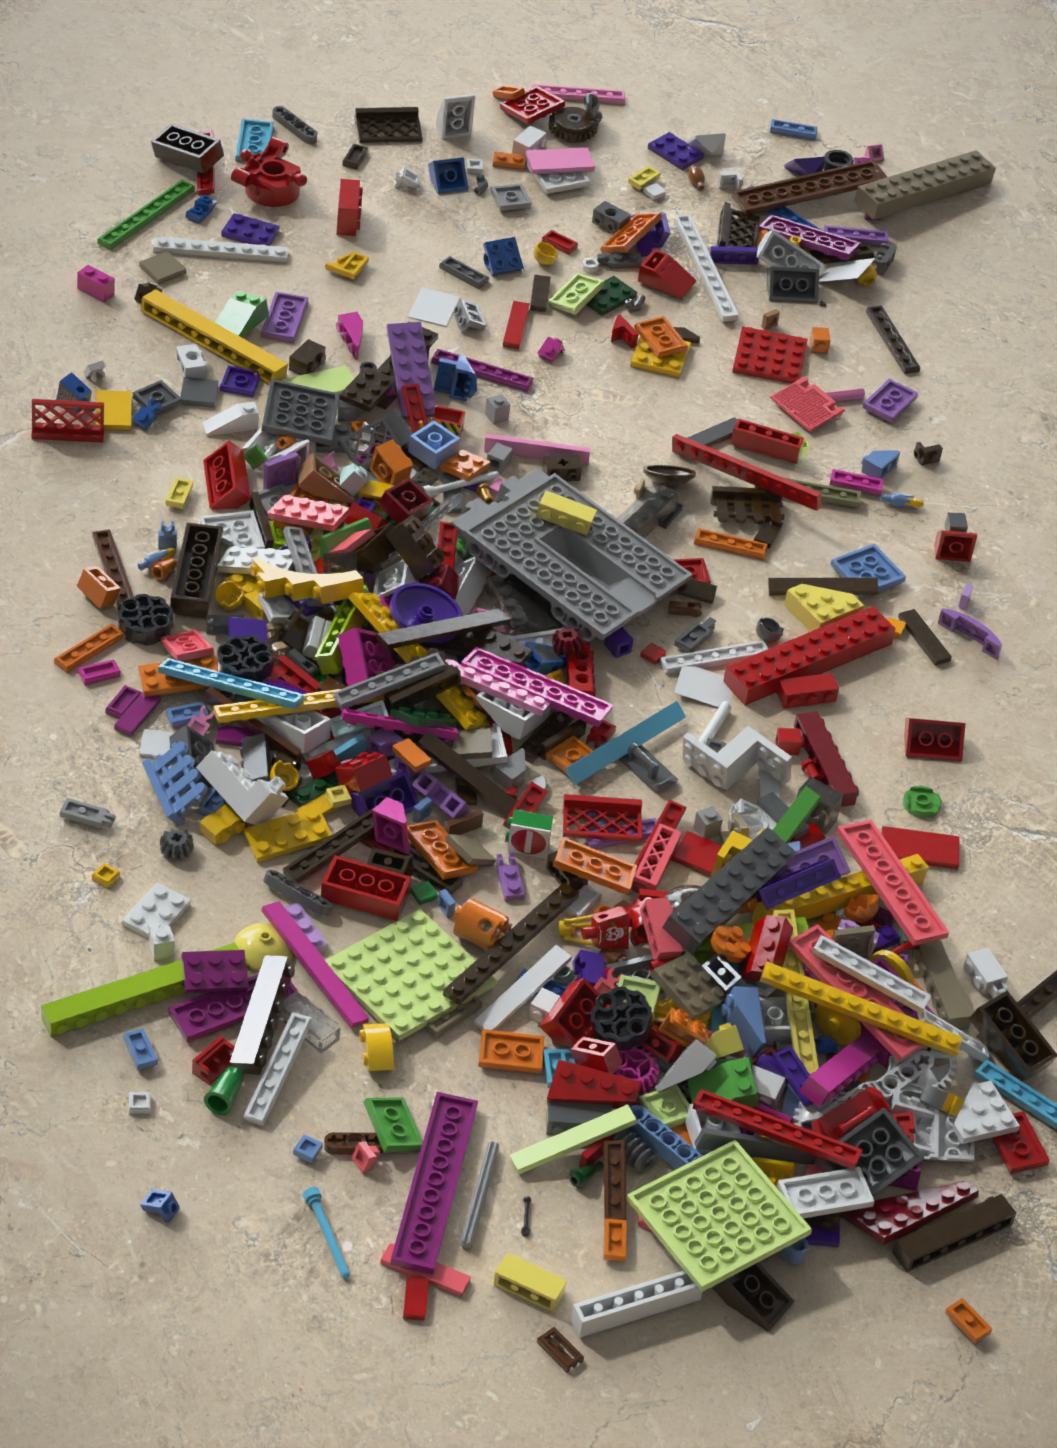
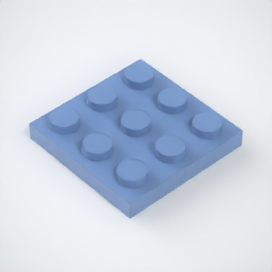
[830,543,906,598]

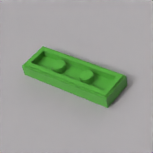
[772,786,822,843]

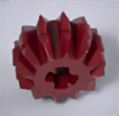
[552,627,584,657]

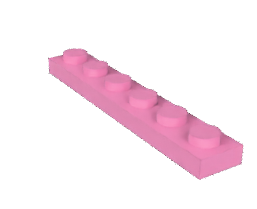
[445,659,550,717]

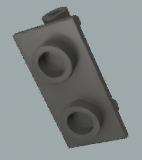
[206,615,244,634]

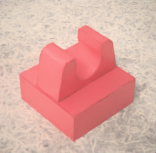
[351,1141,380,1173]

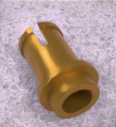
[476,483,494,505]

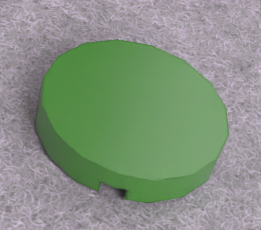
[903,786,942,818]

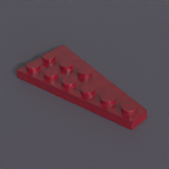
[841,1181,979,1245]

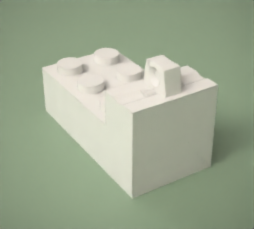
[196,750,288,825]

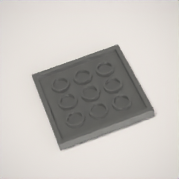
[261,379,340,446]

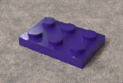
[647,132,704,171]
[221,213,280,246]

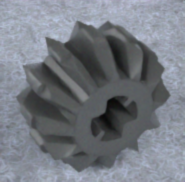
[160,827,194,861]

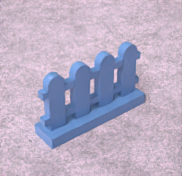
[142,741,208,825]

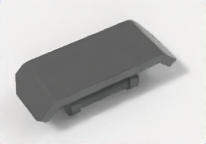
[619,743,678,791]

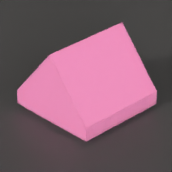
[864,144,884,161]

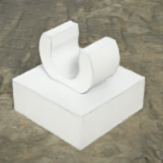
[83,360,106,383]

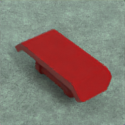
[811,1086,891,1140]

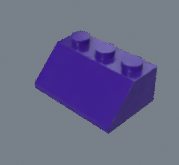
[349,770,419,817]

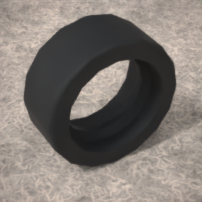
[823,149,854,171]

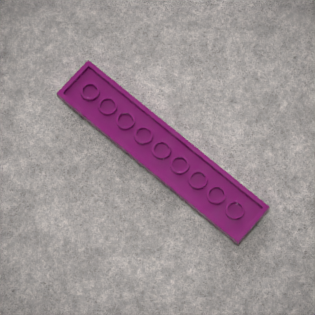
[390,1092,478,1274]

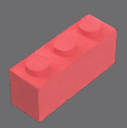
[640,898,684,961]

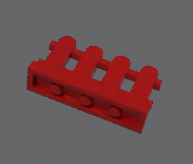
[266,654,320,693]

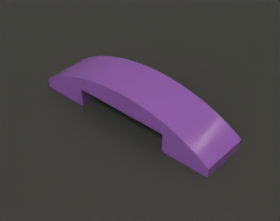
[938,608,1002,660]

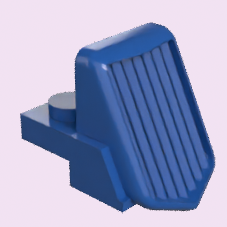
[433,355,477,401]

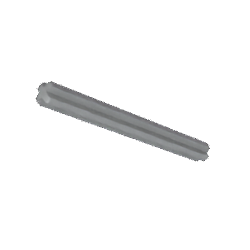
[460,1141,499,1249]

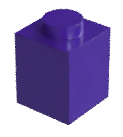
[604,627,634,658]

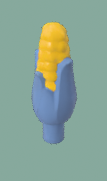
[882,493,924,510]
[137,548,176,571]

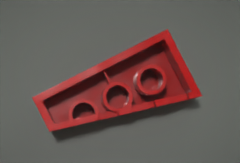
[547,1059,641,1109]

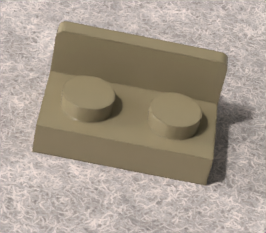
[719,813,749,843]

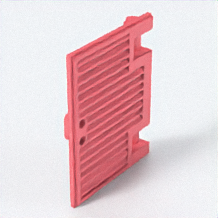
[770,376,845,432]

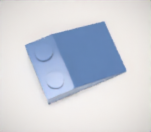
[720,986,766,1059]

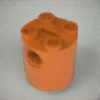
[453,898,512,951]

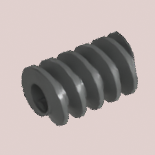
[613,1127,658,1174]

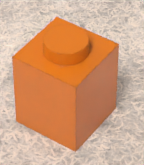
[810,327,831,354]

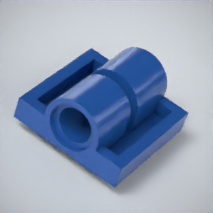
[483,237,524,276]

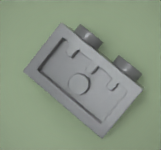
[453,300,487,333]

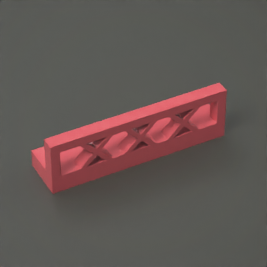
[633,824,682,890]

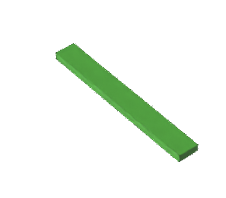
[97,179,195,250]

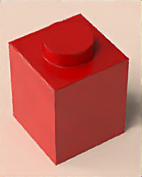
[775,727,804,756]
[306,749,340,779]

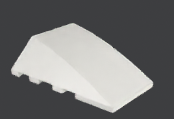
[889,1088,975,1162]

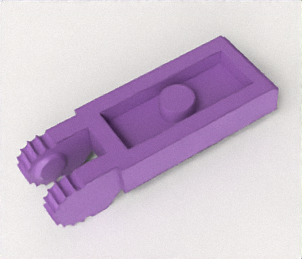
[496,853,525,901]

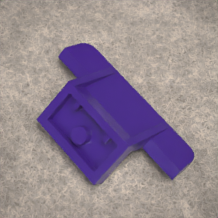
[631,212,671,257]

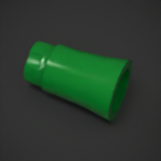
[204,1066,244,1115]

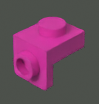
[537,336,565,363]

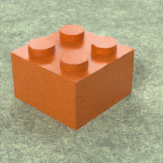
[370,439,413,485]

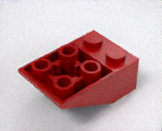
[638,249,697,299]

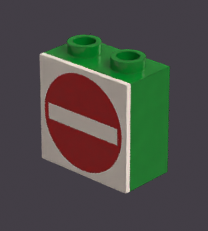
[505,810,553,859]

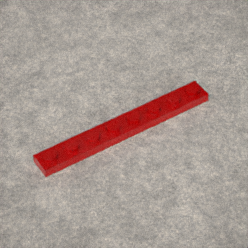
[692,1089,862,1170]

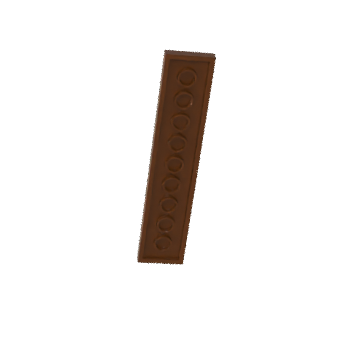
[732,160,887,215]

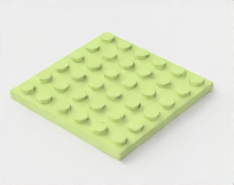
[325,909,497,1041]
[627,1140,812,1292]

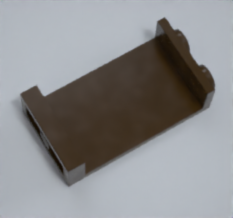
[278,606,338,679]

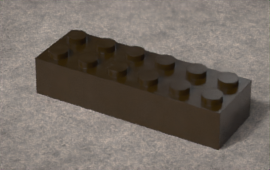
[170,522,223,618]

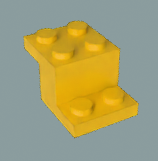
[710,829,764,878]

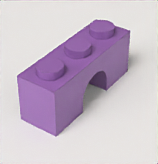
[368,727,426,778]
[412,770,473,819]

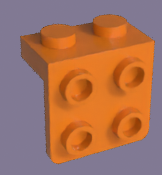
[659,1008,708,1048]

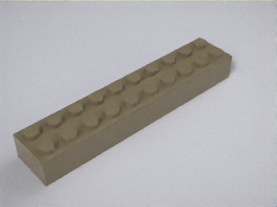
[854,150,996,220]

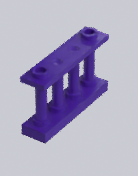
[756,858,841,909]

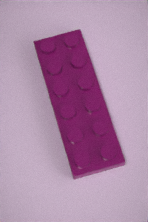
[758,215,861,260]
[168,974,300,1042]

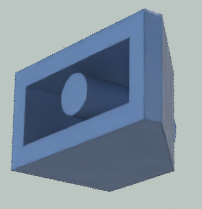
[861,450,900,479]

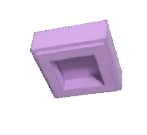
[959,584,974,610]

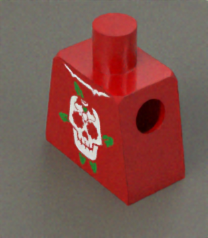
[581,906,629,950]

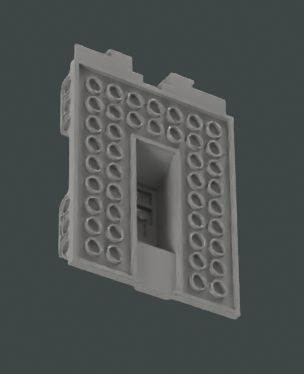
[450,468,692,641]

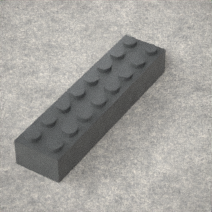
[662,827,797,955]

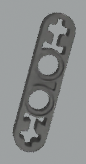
[272,106,318,144]
[263,870,333,916]

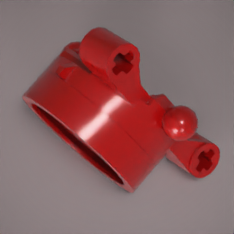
[231,137,308,207]

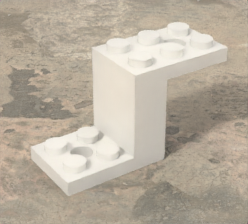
[682,726,792,791]

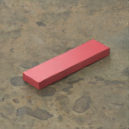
[380,1243,471,1297]

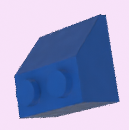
[428,157,469,194]

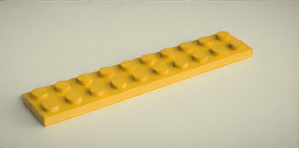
[348,592,490,730]

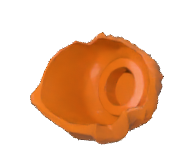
[844,894,880,923]

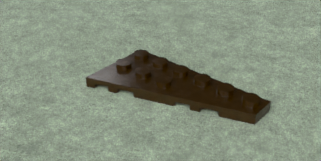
[421,612,533,666]

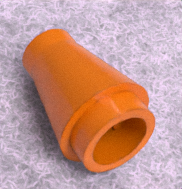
[151,558,177,580]

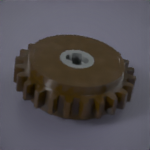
[548,107,599,143]

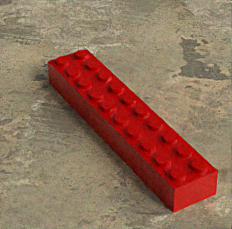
[723,606,896,706]

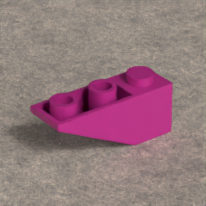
[336,312,363,360]

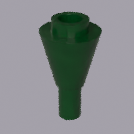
[569,1160,604,1189]

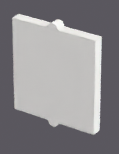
[139,729,175,759]

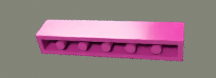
[799,1035,881,1107]

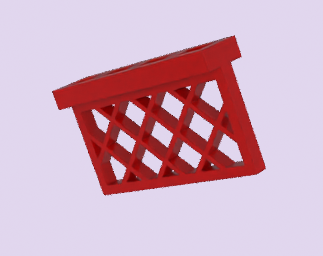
[31,399,104,443]
[562,794,642,842]

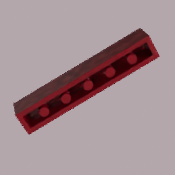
[794,711,859,808]

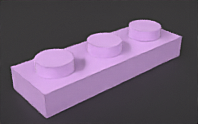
[285,903,328,952]

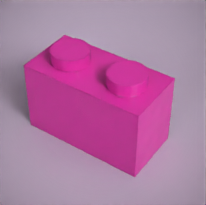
[77,265,115,302]

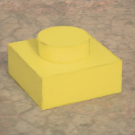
[326,785,351,808]

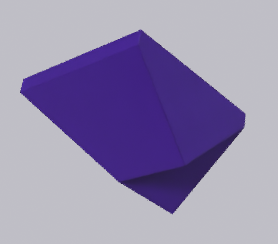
[784,156,825,176]

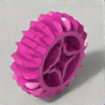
[613,1045,660,1096]

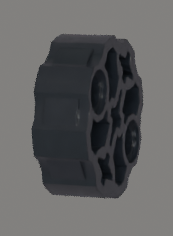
[118,594,174,646]
[217,635,273,683]
[591,986,653,1051]

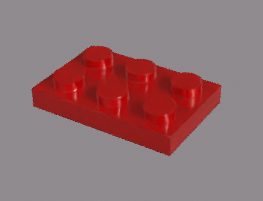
[992,1111,1050,1174]

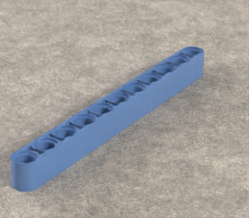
[630,1105,808,1265]

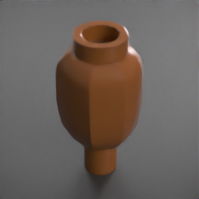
[687,165,705,190]

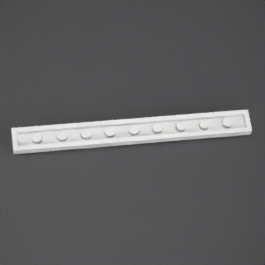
[674,214,739,322]

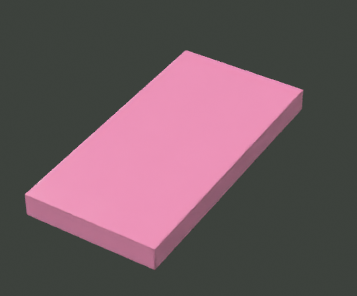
[526,147,595,174]

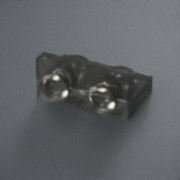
[323,552,364,575]

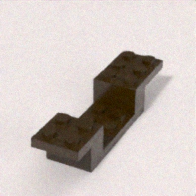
[339,327,438,413]

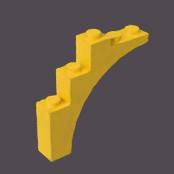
[250,557,364,604]

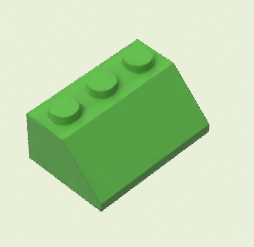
[320,517,373,573]

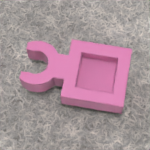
[188,706,214,736]

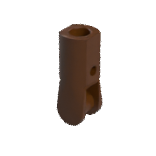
[668,601,702,617]

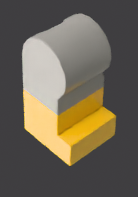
[920,1084,964,1117]

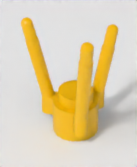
[559,915,596,947]

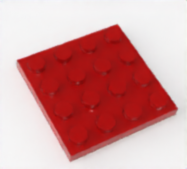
[732,326,808,384]

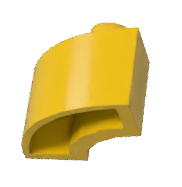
[359,1023,394,1071]

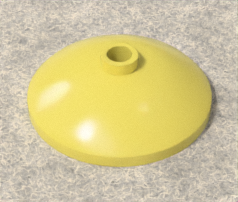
[234,923,294,972]

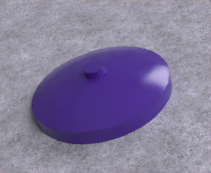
[389,583,463,643]

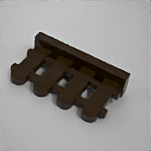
[710,486,785,525]
[376,648,461,710]

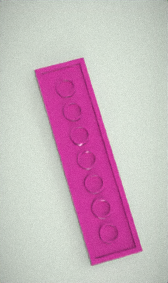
[461,647,613,727]

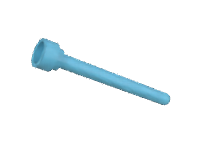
[302,1187,350,1279]

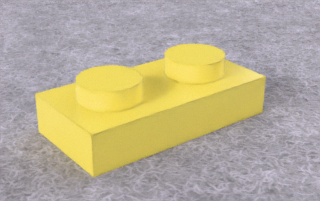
[628,165,661,190]
[166,477,193,509]

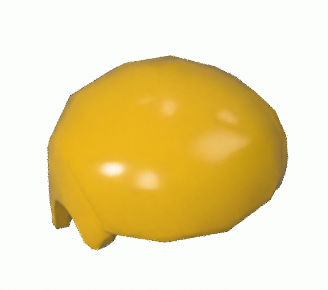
[533,241,558,265]
[215,581,244,610]
[269,760,299,791]

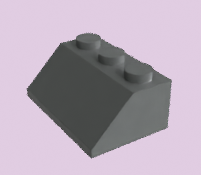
[767,267,819,302]
[169,725,214,788]

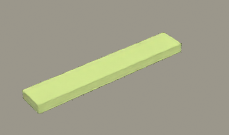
[510,1105,637,1174]

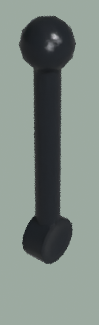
[521,1196,532,1236]

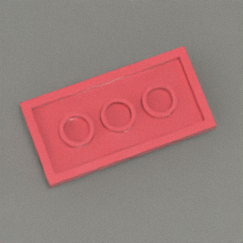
[267,495,350,532]

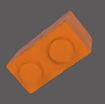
[77,566,121,609]

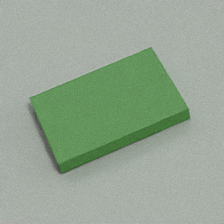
[364,1097,423,1152]

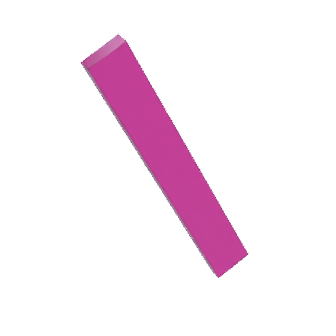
[261,901,369,1028]

